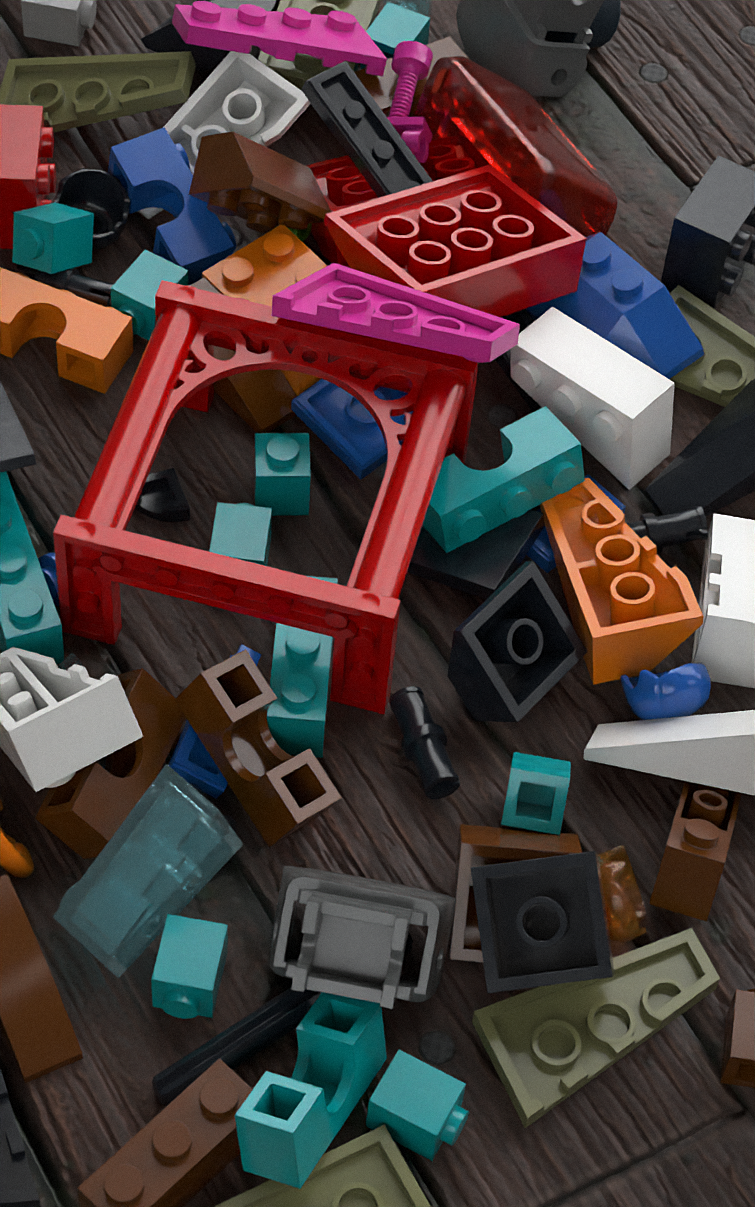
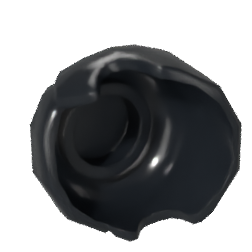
[53,168,130,250]

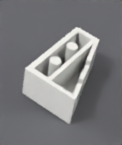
[510,307,675,490]
[691,513,755,688]
[0,647,144,792]

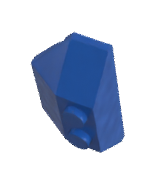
[526,232,704,379]

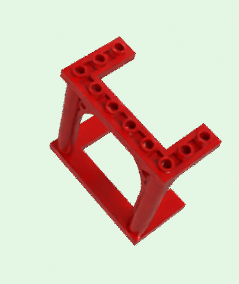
[53,280,479,714]

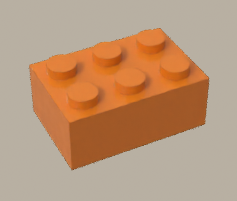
[202,225,327,396]

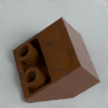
[189,131,331,233]

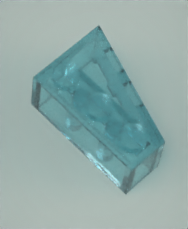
[53,764,243,978]

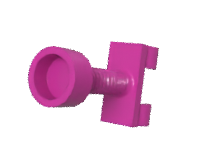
[387,41,433,163]

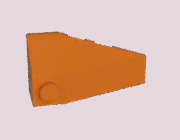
[540,478,703,685]

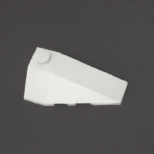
[138,51,311,219]
[584,710,755,796]

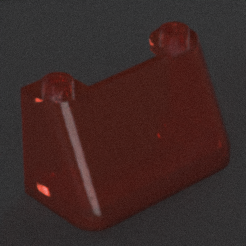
[413,56,617,237]

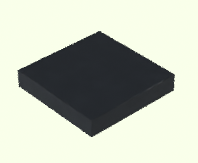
[407,509,545,599]

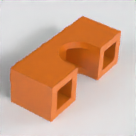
[0,267,133,394]

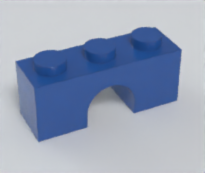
[108,127,236,286]

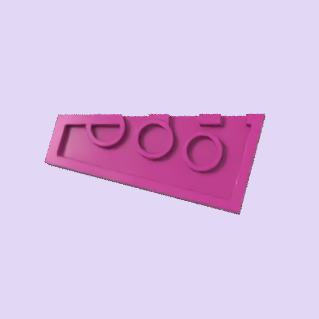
[172,1,387,76]
[271,263,520,363]

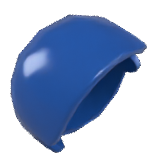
[620,663,711,720]

